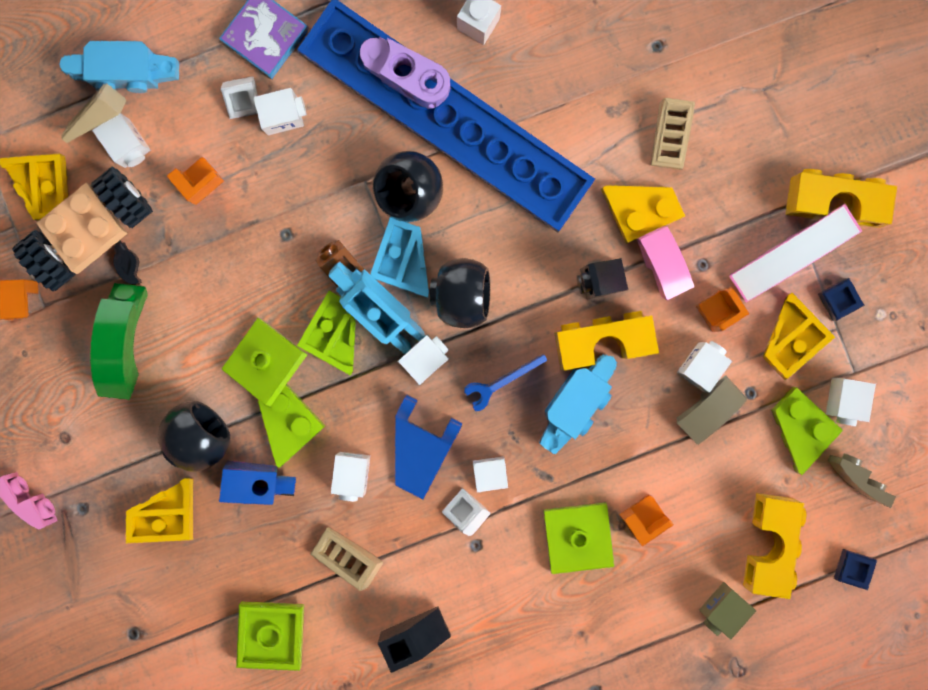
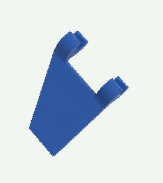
[464,354,547,411]
[395,395,463,499]

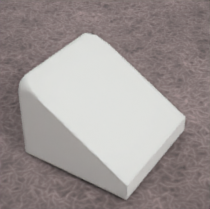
[221,77,258,119]
[473,456,508,492]
[442,488,491,536]

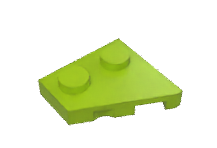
[297,290,356,376]
[258,384,326,468]
[771,387,843,475]

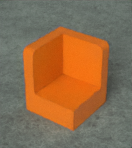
[167,157,224,205]
[0,279,39,320]
[696,287,749,332]
[619,495,674,547]

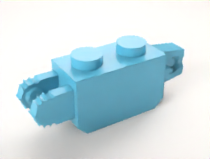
[59,41,179,93]
[329,261,426,354]
[539,354,618,454]

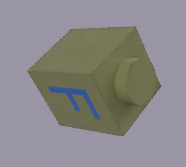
[699,582,756,639]

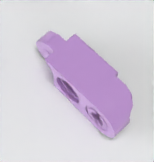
[360,37,451,109]

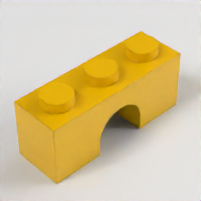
[785,169,897,228]
[554,311,659,370]
[743,493,807,599]

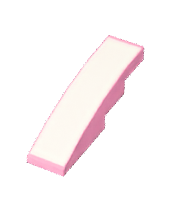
[729,204,862,303]

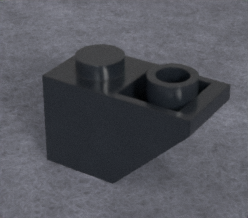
[577,258,629,300]
[378,606,451,673]

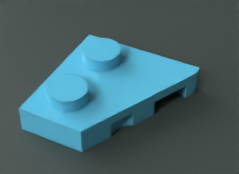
[370,217,429,298]

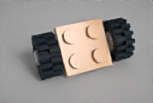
[12,166,153,291]

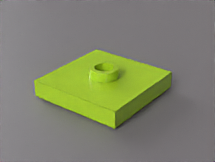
[222,318,308,406]
[543,502,614,574]
[236,601,304,671]

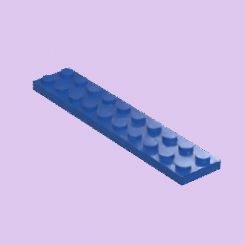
[297,0,595,232]

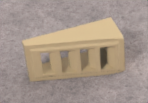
[62,83,126,143]
[651,98,695,170]
[310,527,383,591]

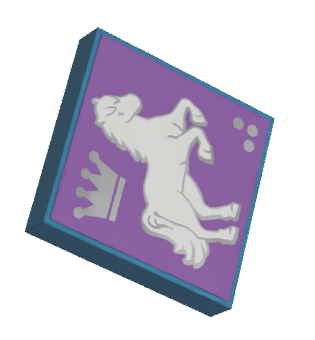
[219,0,309,79]

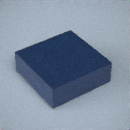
[818,278,865,321]
[834,549,877,590]

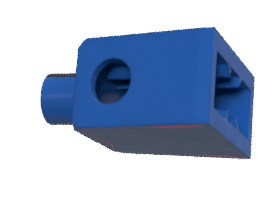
[219,460,296,505]

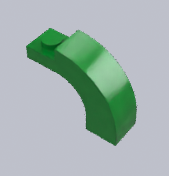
[90,283,148,400]

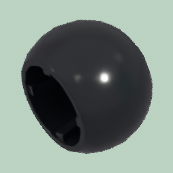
[373,151,443,222]
[430,258,490,328]
[158,401,230,472]

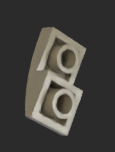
[677,375,747,445]
[828,453,896,508]

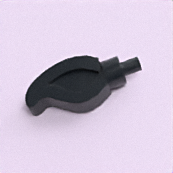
[113,240,142,285]

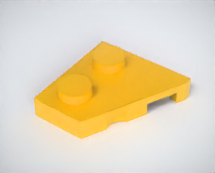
[0,154,68,221]
[601,185,685,244]
[763,292,835,380]
[126,478,193,544]

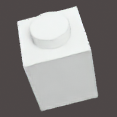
[457,0,501,45]
[253,88,307,135]
[92,113,151,168]
[398,335,449,385]
[677,341,732,393]
[826,378,876,426]
[331,452,371,501]

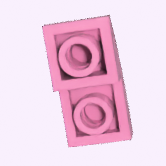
[637,226,694,300]
[0,472,58,530]

